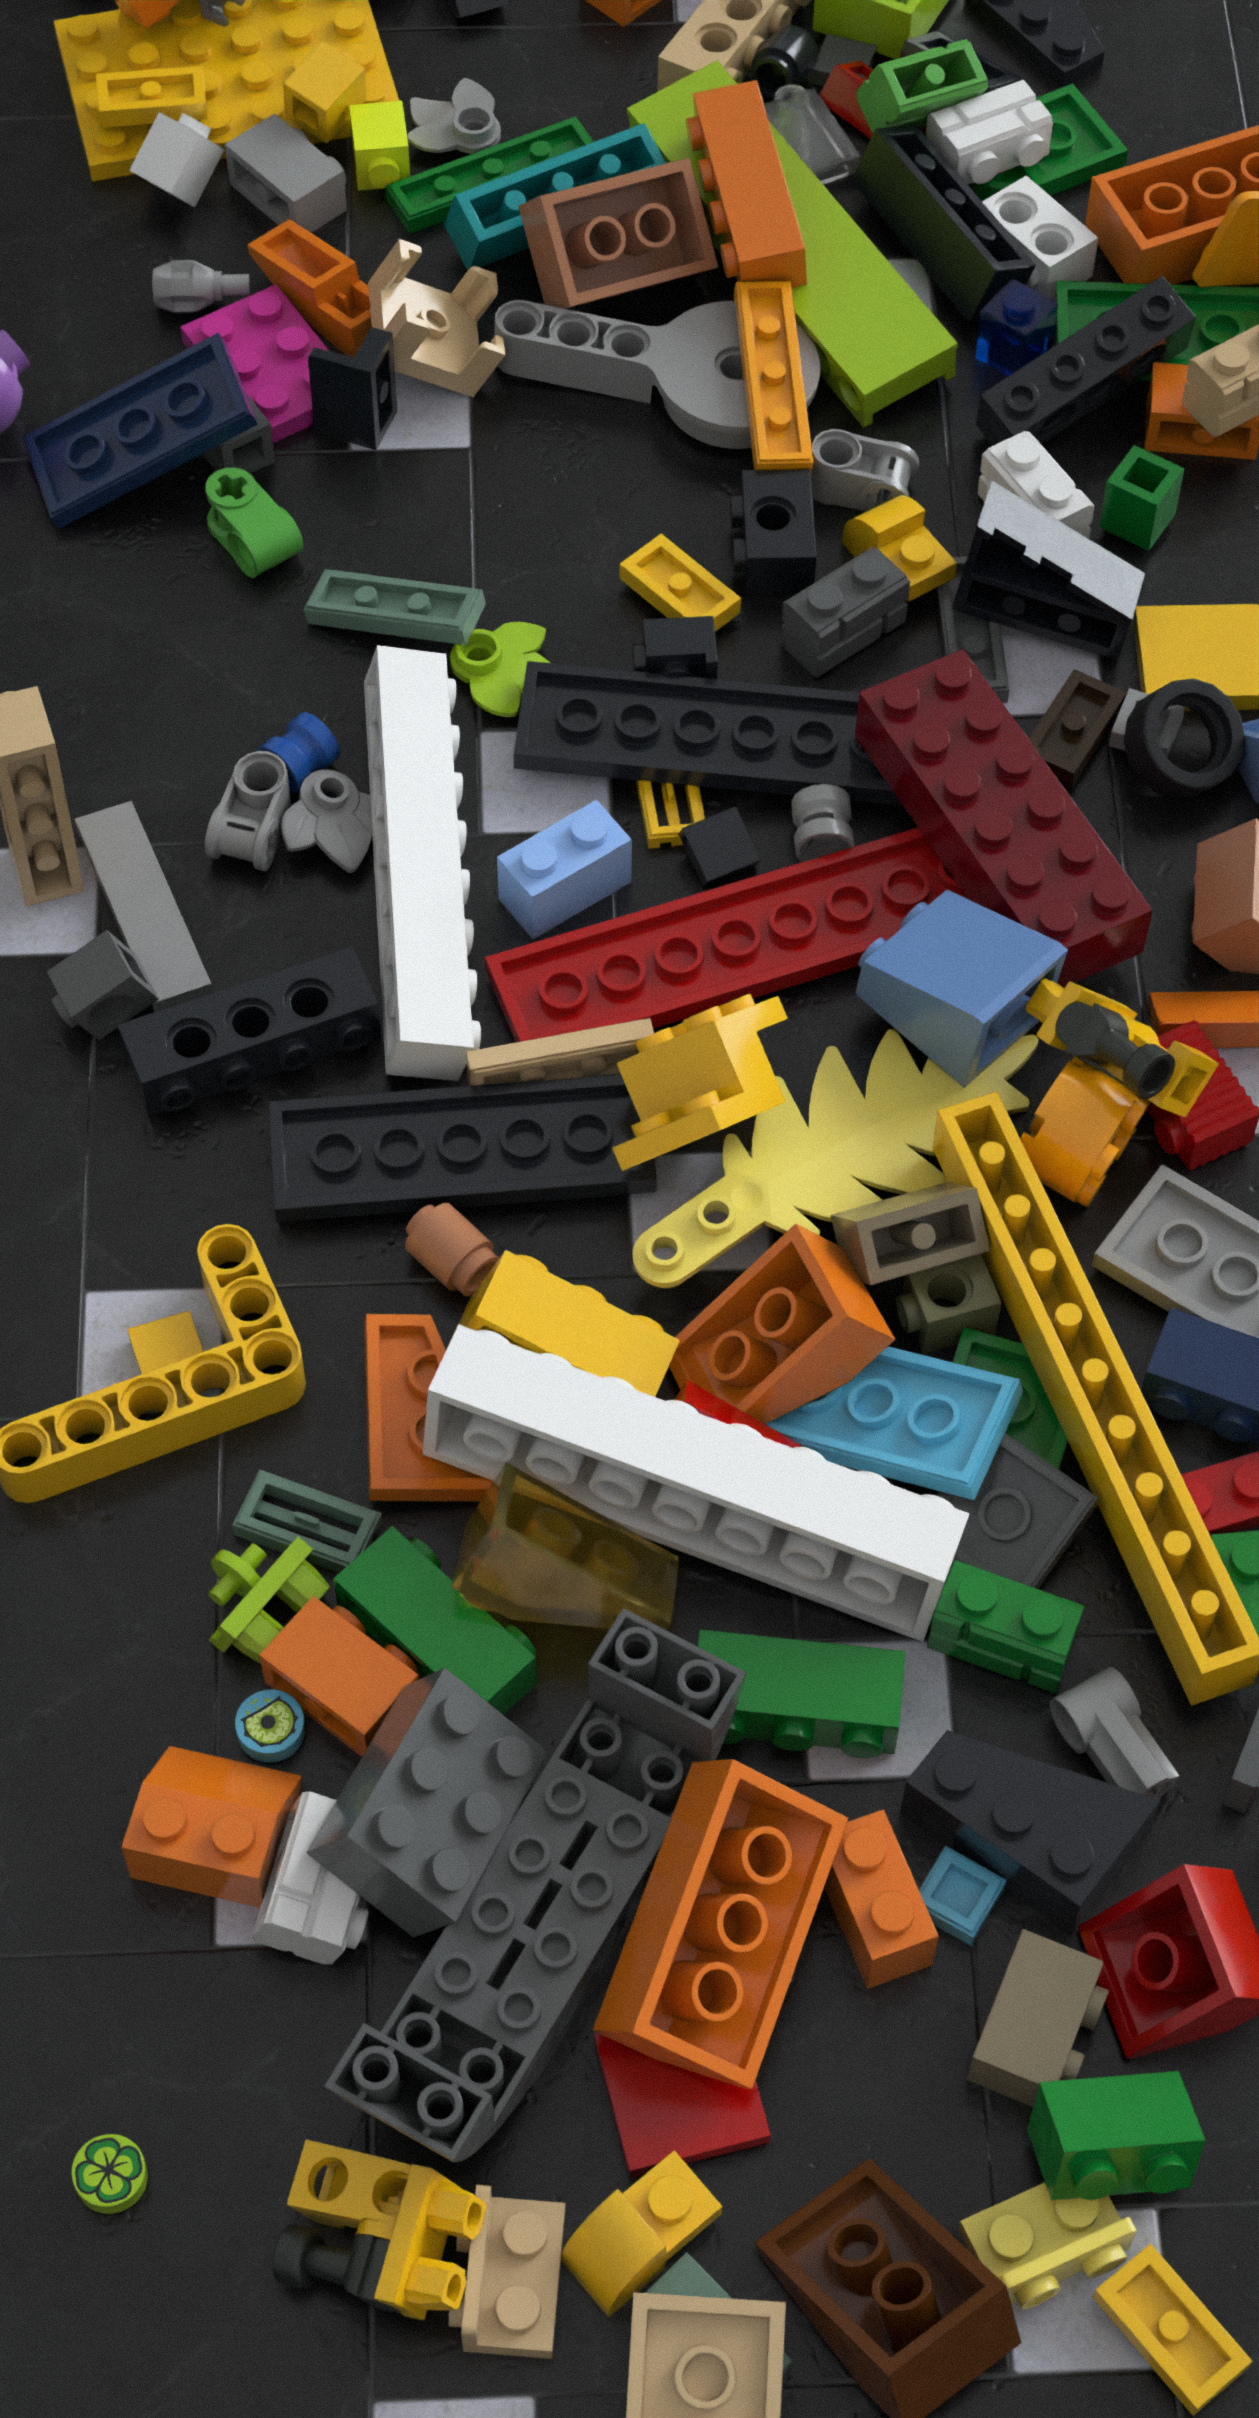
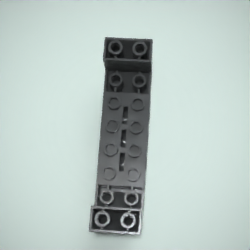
[324,1608,747,2162]

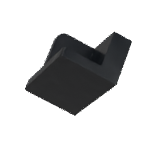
[308,327,397,450]

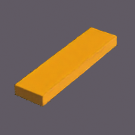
[734,281,814,473]

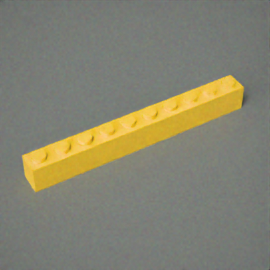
[933,1091,1259,1706]

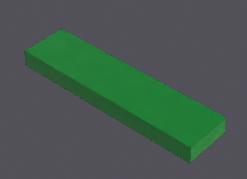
[385,116,594,234]

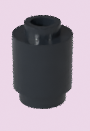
[751,25,818,98]

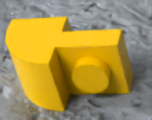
[842,495,957,602]
[561,2150,722,2318]

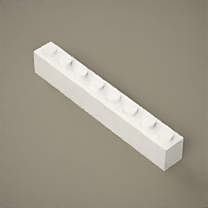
[364,645,481,1081]

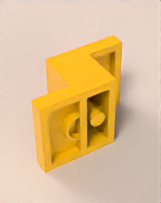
[612,994,788,1171]

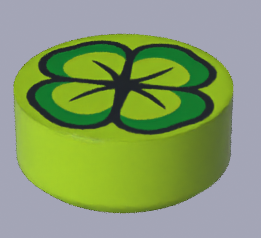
[72,2134,148,2214]

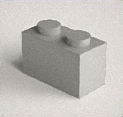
[225,113,347,233]

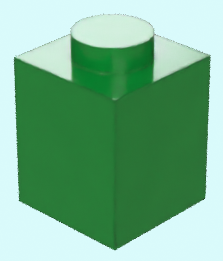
[1099,445,1185,551]

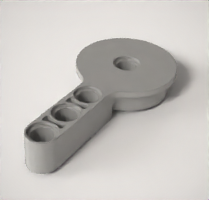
[494,300,820,449]

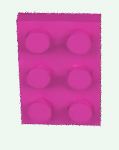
[181,284,329,443]

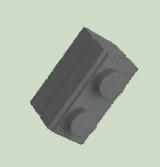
[781,547,910,677]

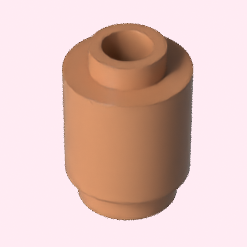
[405,1203,499,1296]

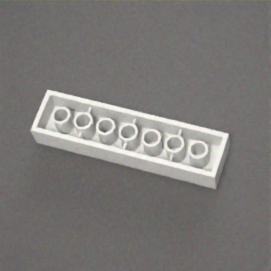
[422,1324,970,1642]

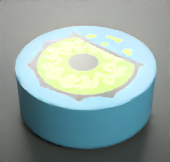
[235,1689,306,1763]

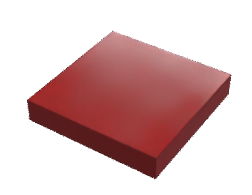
[594,2032,771,2178]

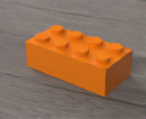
[1085,125,1259,285]

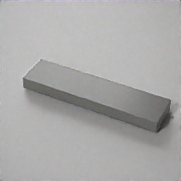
[75,801,213,1012]

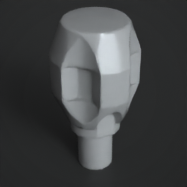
[152,260,250,314]

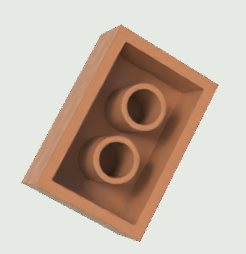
[518,158,718,309]

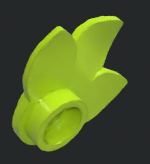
[450,622,550,717]

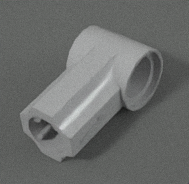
[1050,1667,1179,1800]

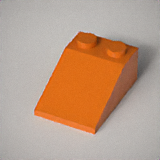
[669,1223,895,1424]

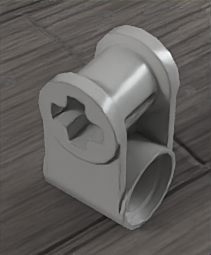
[811,429,919,512]
[205,751,292,871]

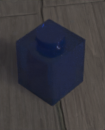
[975,278,1058,376]

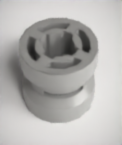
[791,784,854,862]

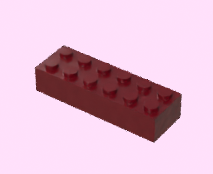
[855,649,1153,988]

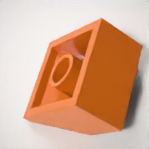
[121,1746,303,1908]

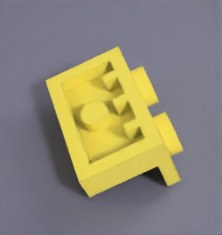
[958,2182,1137,2309]

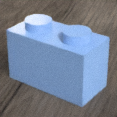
[497,800,632,939]

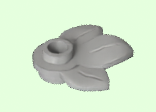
[407,78,501,154]
[281,769,373,873]

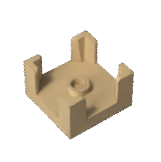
[368,239,505,397]
[626,2292,786,2418]

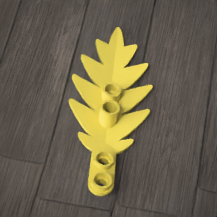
[633,1029,1038,1288]

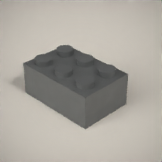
[306,1668,549,1937]

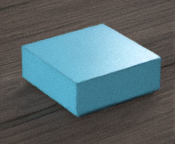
[919,1846,1007,1946]

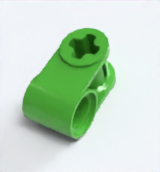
[206,467,304,578]

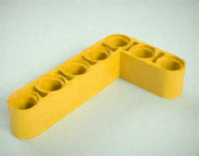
[0,1224,306,1503]

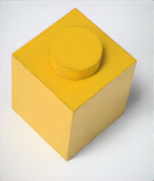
[283,41,366,143]

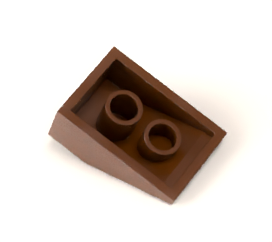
[754,2158,1022,2418]

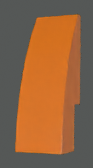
[247,219,372,358]

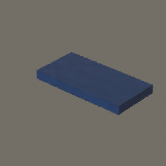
[22,332,258,529]

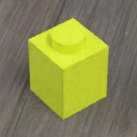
[349,101,410,191]

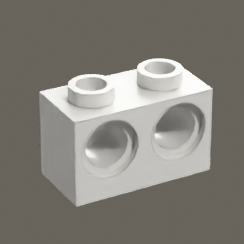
[982,176,1098,306]

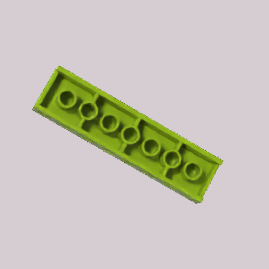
[627,60,958,428]

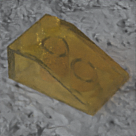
[451,1462,680,1631]

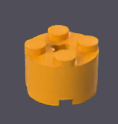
[1020,1055,1150,1208]

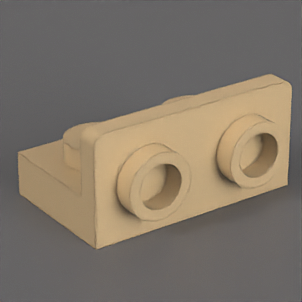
[449,2185,566,2359]

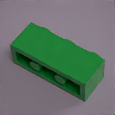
[333,1526,537,1715]
[698,1629,905,1758]

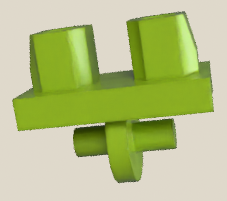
[208,1536,330,1664]

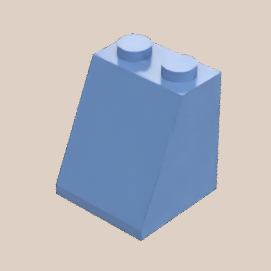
[855,890,1068,1088]

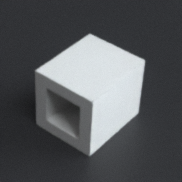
[129,112,224,208]

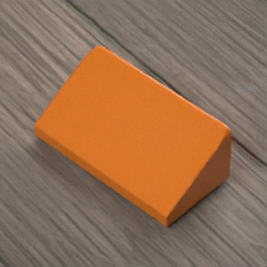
[1148,991,1259,1048]

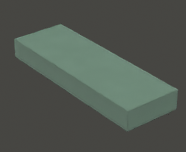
[303,569,486,645]

